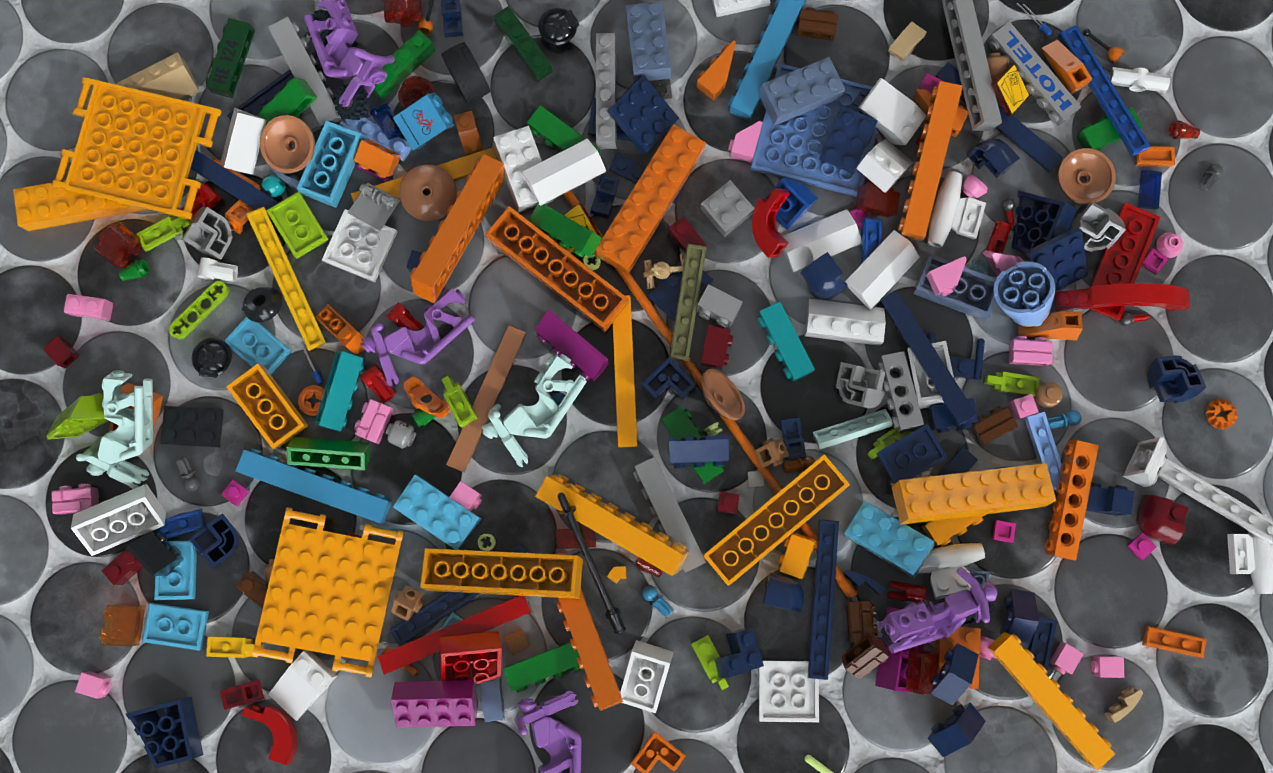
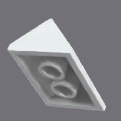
[221,108,267,174]

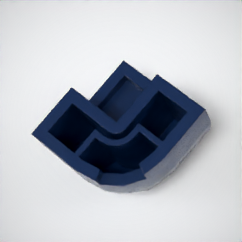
[967,138,1020,178]
[800,252,847,300]
[1148,355,1206,403]
[189,513,238,569]
[763,573,804,613]

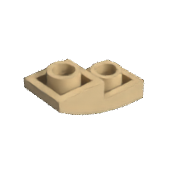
[888,22,926,62]
[1104,687,1143,723]

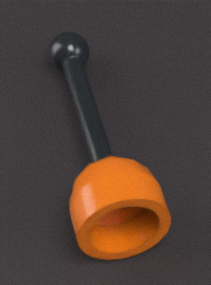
[417,0,434,35]
[1083,29,1125,63]

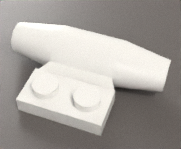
[928,171,986,248]
[1227,514,1273,594]
[917,543,985,600]

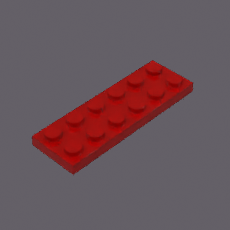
[1089,202,1160,321]

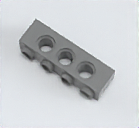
[877,351,924,434]

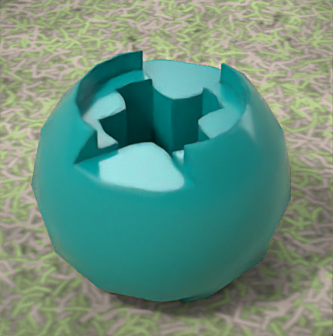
[261,174,286,197]

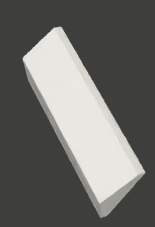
[521,139,606,206]
[782,209,862,273]
[844,230,920,310]

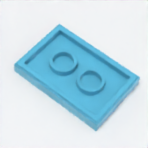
[224,316,292,374]
[154,541,197,600]
[142,603,209,651]

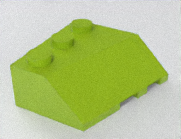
[47,393,109,440]

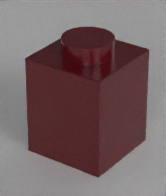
[43,336,80,368]
[716,491,740,515]

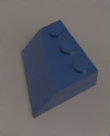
[1012,191,1077,253]
[668,435,729,469]
[126,697,203,769]

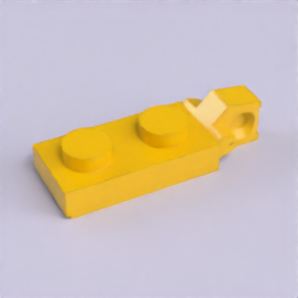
[206,636,264,658]

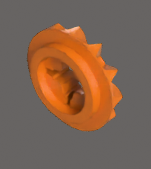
[298,385,324,416]
[1206,399,1238,429]

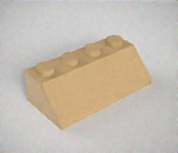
[116,52,199,100]

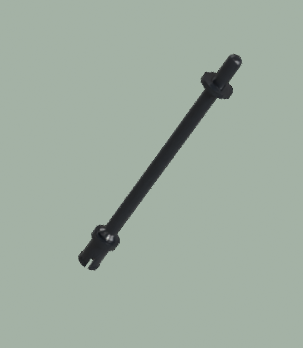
[557,492,626,634]

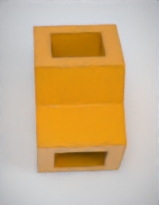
[607,566,627,584]

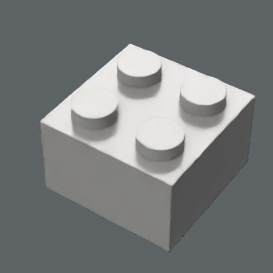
[700,180,755,237]
[696,284,743,329]

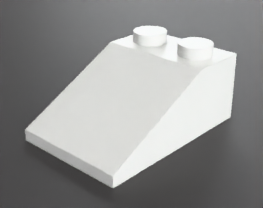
[859,78,926,146]
[856,139,914,193]
[907,341,954,409]
[1123,437,1167,487]
[620,640,674,713]
[268,650,337,721]

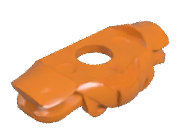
[403,376,450,418]

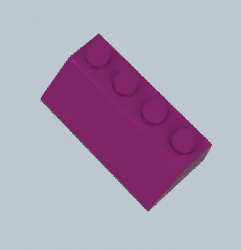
[535,309,609,381]
[875,607,925,693]

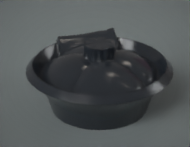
[538,7,579,45]
[242,287,282,322]
[191,337,232,378]

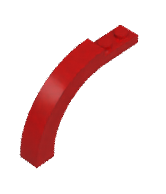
[1054,283,1190,312]

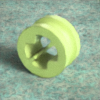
[583,252,601,270]
[703,422,722,436]
[478,534,496,551]

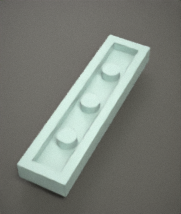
[813,409,893,449]

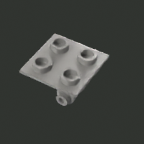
[348,183,400,231]

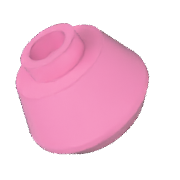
[963,174,988,198]
[1156,232,1183,258]
[980,636,995,660]

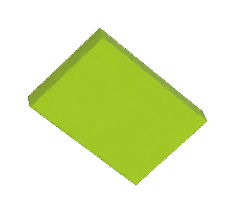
[266,191,329,259]

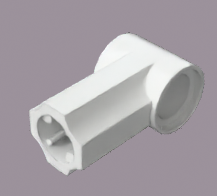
[197,257,238,282]

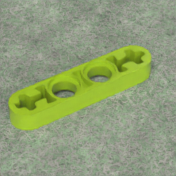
[169,281,230,339]

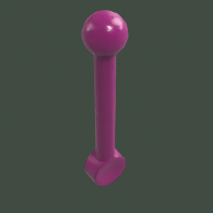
[354,163,390,183]

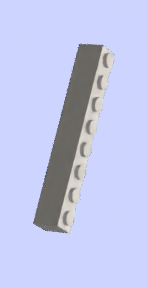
[942,0,1002,131]

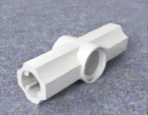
[1108,67,1170,93]

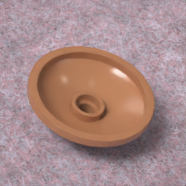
[260,115,315,173]
[1058,148,1116,205]
[400,164,457,221]
[701,369,745,420]

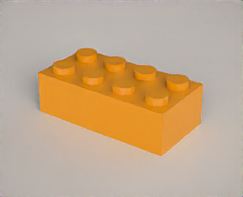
[226,364,309,449]

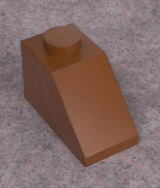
[454,111,483,156]

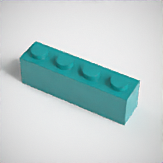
[757,302,815,382]
[314,351,364,432]

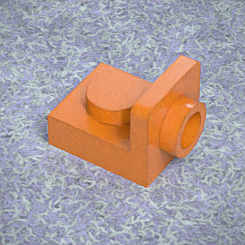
[225,200,255,234]

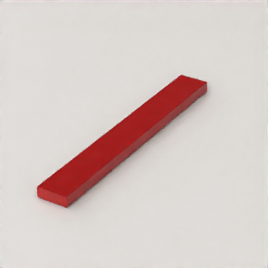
[377,596,531,675]

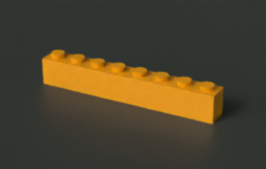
[987,632,1115,770]

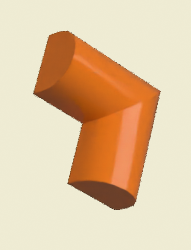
[630,731,686,773]

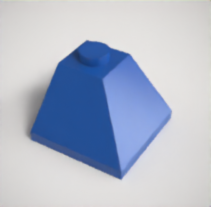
[765,177,818,230]

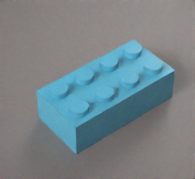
[297,121,364,208]
[393,475,482,550]
[844,501,935,578]

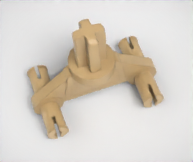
[643,254,685,289]

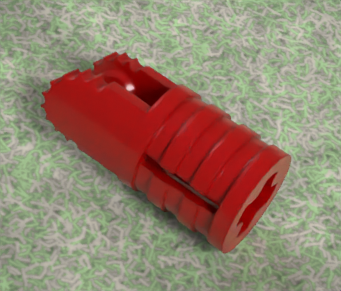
[986,221,1012,253]
[888,581,926,603]

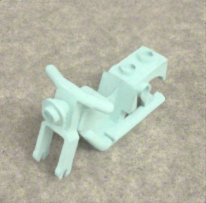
[481,354,587,467]
[76,370,153,489]

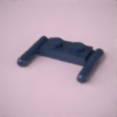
[927,332,985,380]

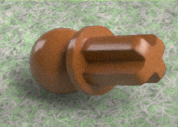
[782,456,816,473]

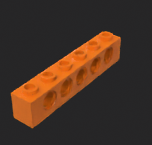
[1045,440,1099,561]

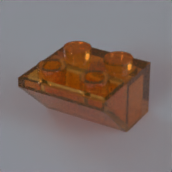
[100,603,146,646]

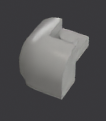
[1070,201,1126,252]
[181,207,233,259]
[836,362,885,408]

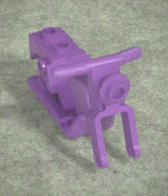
[361,288,475,386]
[514,690,582,773]

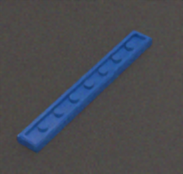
[1058,25,1150,156]

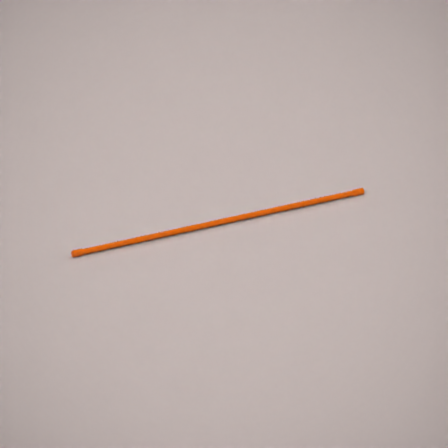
[545,158,858,599]

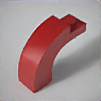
[752,188,790,258]
[242,704,297,766]

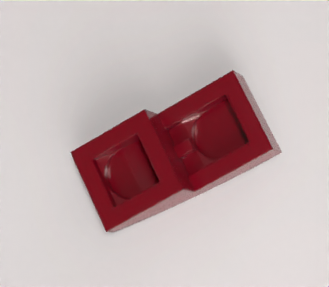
[220,679,264,710]

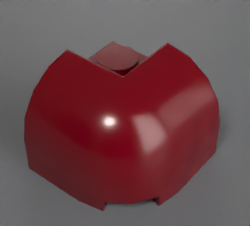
[1136,495,1189,545]

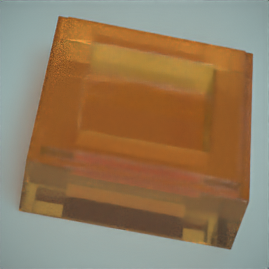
[504,628,531,655]

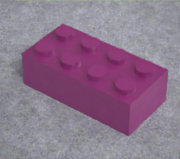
[391,680,478,728]

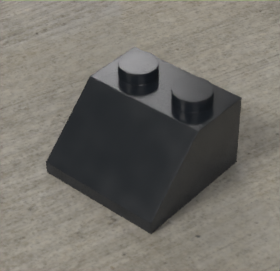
[126,531,184,576]

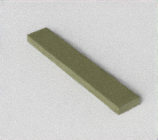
[669,244,706,361]

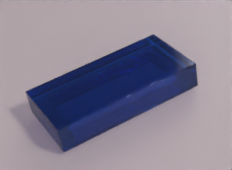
[370,103,403,140]
[1138,170,1162,210]

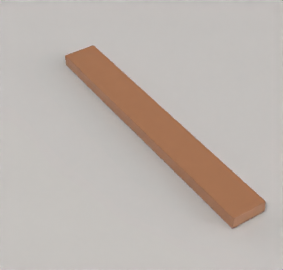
[446,325,526,473]

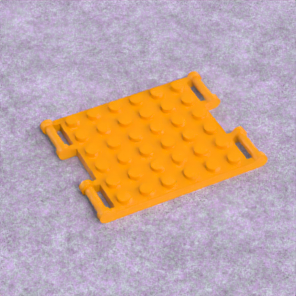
[51,77,222,220]
[252,507,404,678]

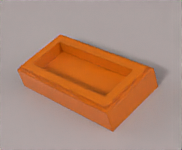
[1135,146,1175,167]

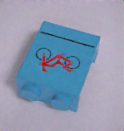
[393,93,455,150]

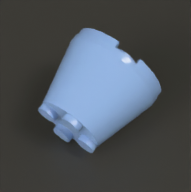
[994,262,1055,327]

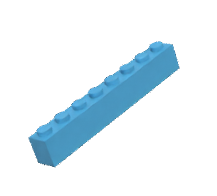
[728,0,806,122]
[235,448,392,524]

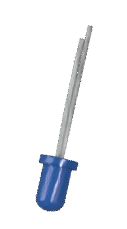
[1017,3,1052,36]
[301,342,323,384]

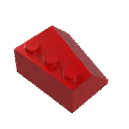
[439,631,502,684]

